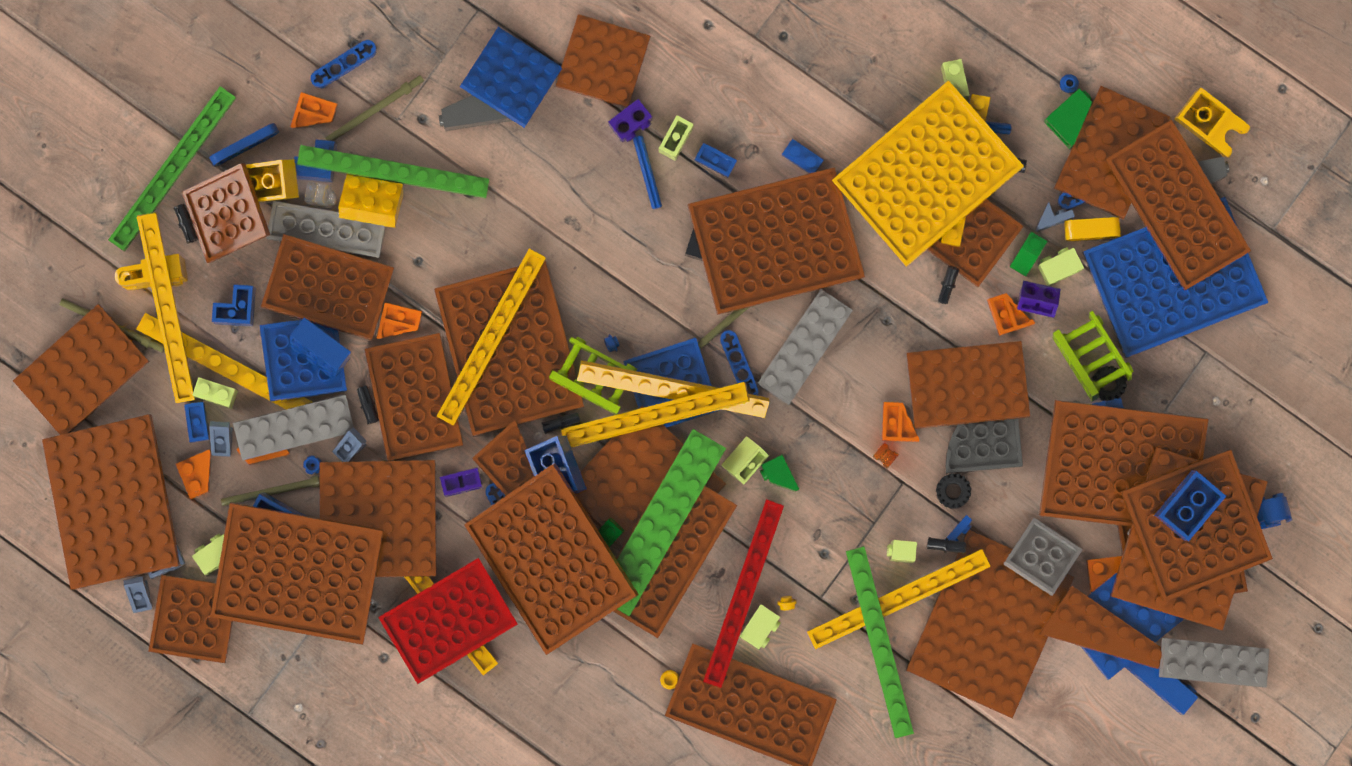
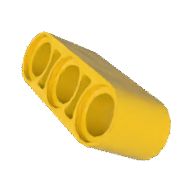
[1064,217,1121,241]

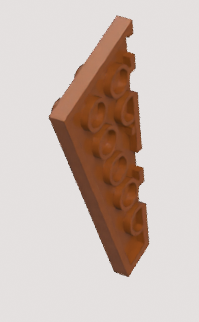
[472,420,534,496]
[1039,586,1162,669]

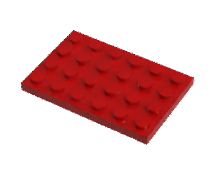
[378,558,518,684]

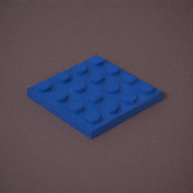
[460,27,562,128]
[259,320,347,401]
[623,338,720,428]

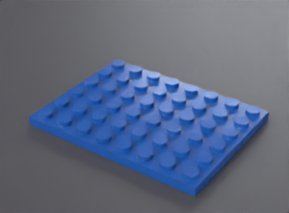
[1082,197,1268,358]

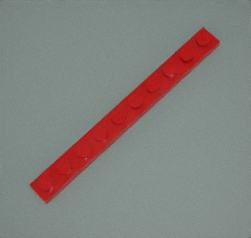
[703,499,784,688]

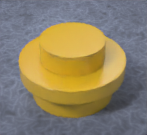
[777,596,797,610]
[660,670,679,689]

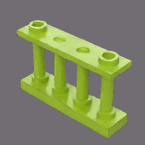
[1052,311,1133,402]
[549,337,637,415]

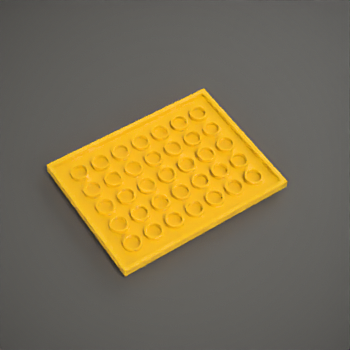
[832,80,1024,267]

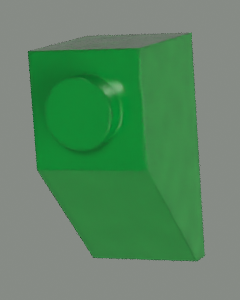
[1010,232,1048,277]
[760,455,799,492]

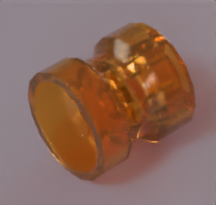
[873,442,899,469]

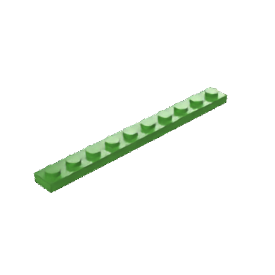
[108,86,236,252]
[297,145,489,199]
[846,546,914,738]

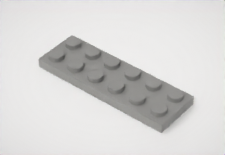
[266,201,386,258]
[757,289,853,405]
[233,394,354,460]
[1159,638,1269,688]

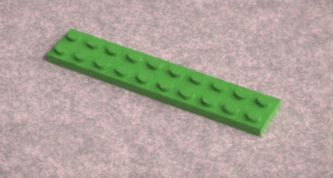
[617,429,726,616]

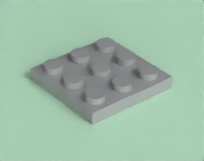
[1004,518,1083,596]

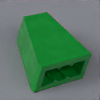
[1044,88,1092,150]

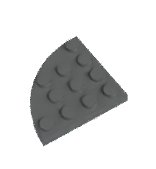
[945,418,1023,474]

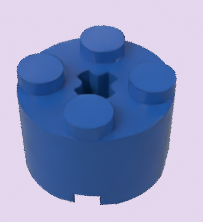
[1257,493,1293,529]

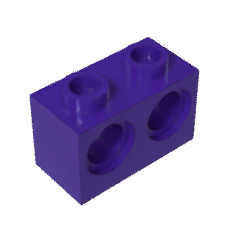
[608,99,652,143]
[1017,280,1061,318]
[440,468,483,497]

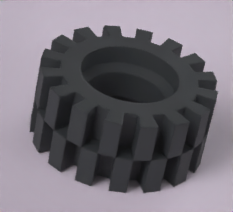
[1091,366,1127,401]
[936,473,972,509]

